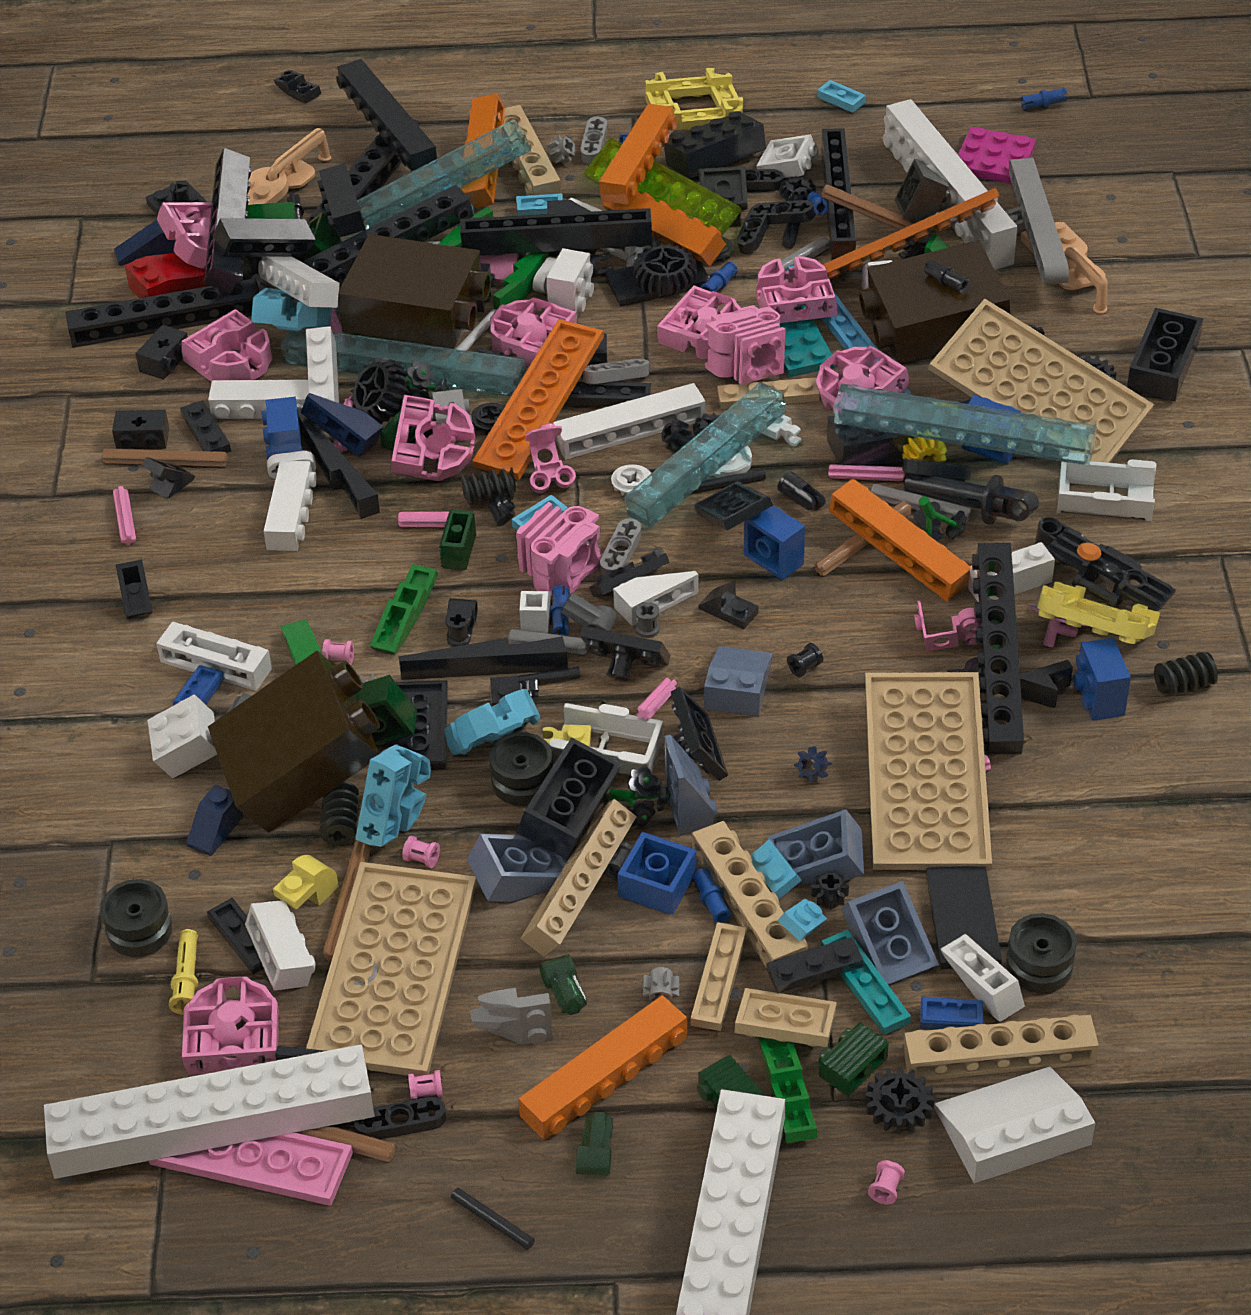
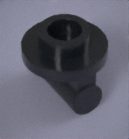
[488,496,516,526]

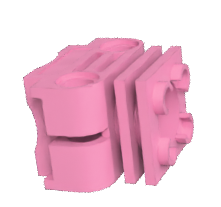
[705,305,785,385]
[516,502,601,599]

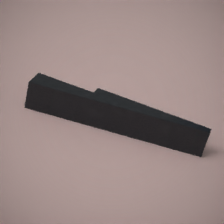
[298,409,380,519]
[398,636,568,680]

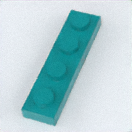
[821,929,911,1035]

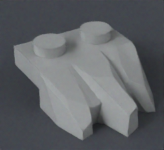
[469,988,553,1045]

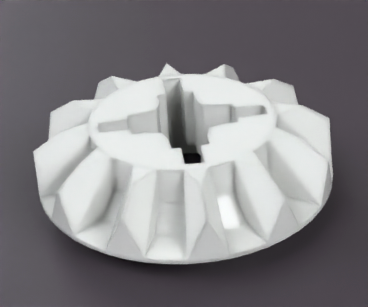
[611,465,652,497]

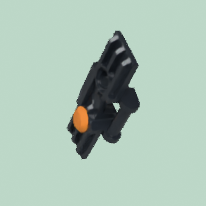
[1046,528,1176,611]

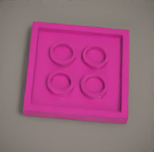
[958,127,1036,184]

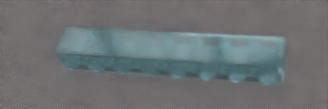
[357,119,531,229]
[624,382,786,528]

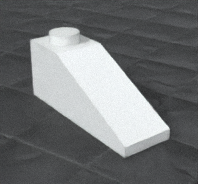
[613,571,699,626]
[941,934,1025,1022]

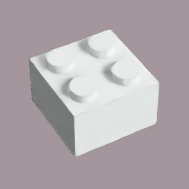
[546,248,594,319]
[147,694,217,778]

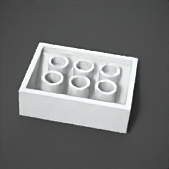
[934,1066,1095,1184]

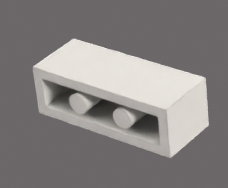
[968,542,1055,602]
[245,900,315,990]

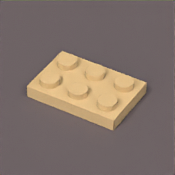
[734,988,837,1047]

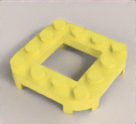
[645,68,743,132]
[1037,582,1160,644]

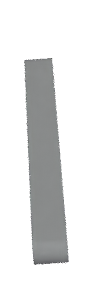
[1009,158,1069,285]

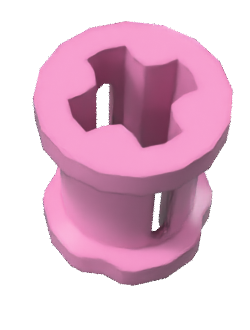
[322,639,354,665]
[402,835,440,868]
[408,1070,443,1100]
[868,1160,905,1205]

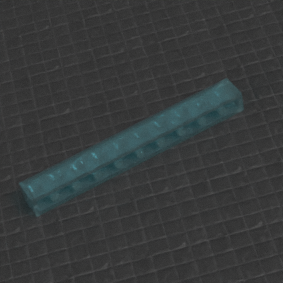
[281,328,526,396]
[833,383,1097,466]

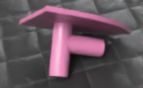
[1028,605,1087,647]

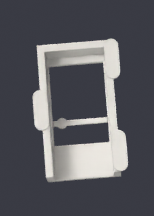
[1057,454,1156,522]
[549,703,664,775]

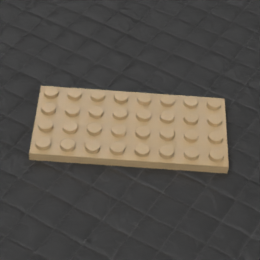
[928,299,1154,463]
[865,672,992,870]
[306,862,476,1076]

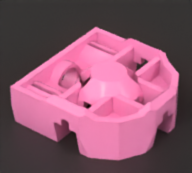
[157,202,212,268]
[756,256,837,323]
[657,286,742,359]
[490,297,577,367]
[182,309,272,382]
[816,346,909,414]
[391,395,475,481]
[182,976,279,1075]

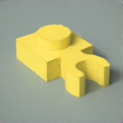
[543,725,591,747]

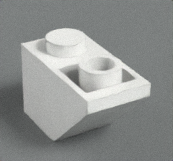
[519,591,551,633]

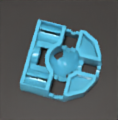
[251,288,332,331]
[444,689,540,756]
[355,745,431,847]

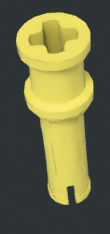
[169,929,198,1015]

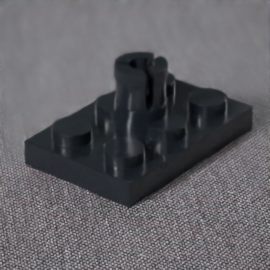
[146,180,207,217]
[580,626,671,681]
[671,686,728,781]

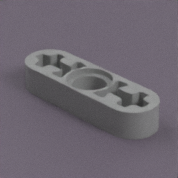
[580,117,607,164]
[582,359,649,384]
[600,518,641,575]

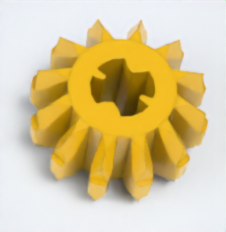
[902,430,947,462]

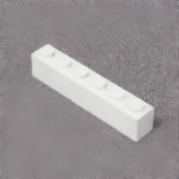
[258,256,339,308]
[553,383,706,460]

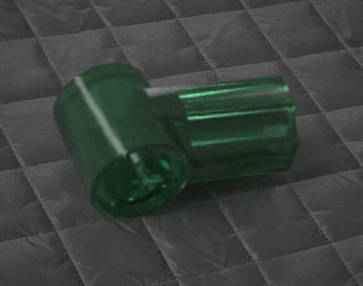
[539,954,587,1015]
[576,1112,613,1176]

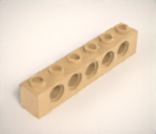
[501,105,561,196]
[520,799,637,957]
[692,821,808,966]
[903,1015,1099,1080]

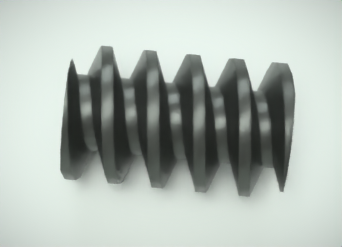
[461,467,516,506]
[1154,652,1218,696]
[319,781,359,846]

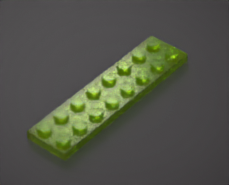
[583,137,741,237]

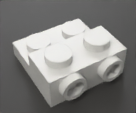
[756,134,818,178]

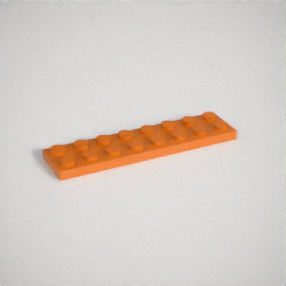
[823,188,1000,281]
[472,319,604,480]

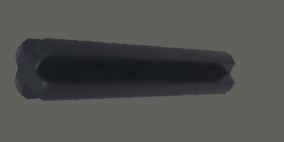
[782,199,803,248]

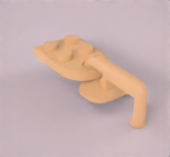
[247,128,331,205]
[1021,222,1108,314]

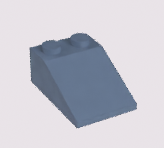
[704,646,773,716]
[665,735,718,836]
[768,809,864,885]
[467,834,568,902]
[841,881,939,985]

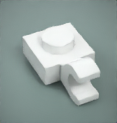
[756,409,802,446]

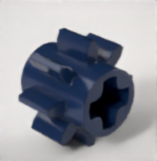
[794,746,832,783]

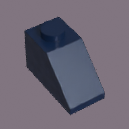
[186,785,243,856]

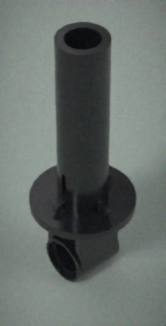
[904,473,1039,525]

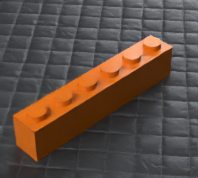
[460,93,506,209]
[599,104,677,204]
[602,190,726,267]
[829,479,970,602]
[518,995,687,1140]

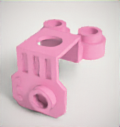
[525,424,576,493]
[914,601,980,652]

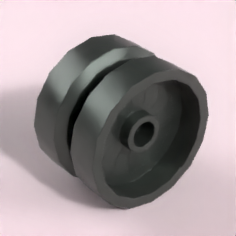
[489,732,553,806]
[100,879,172,957]
[1006,913,1077,993]

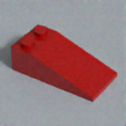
[125,253,209,298]

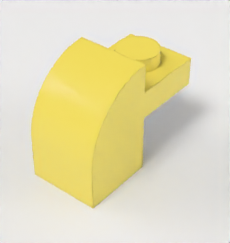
[273,855,339,910]

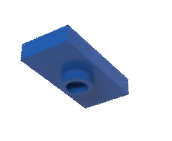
[173,665,225,706]
[920,997,983,1029]

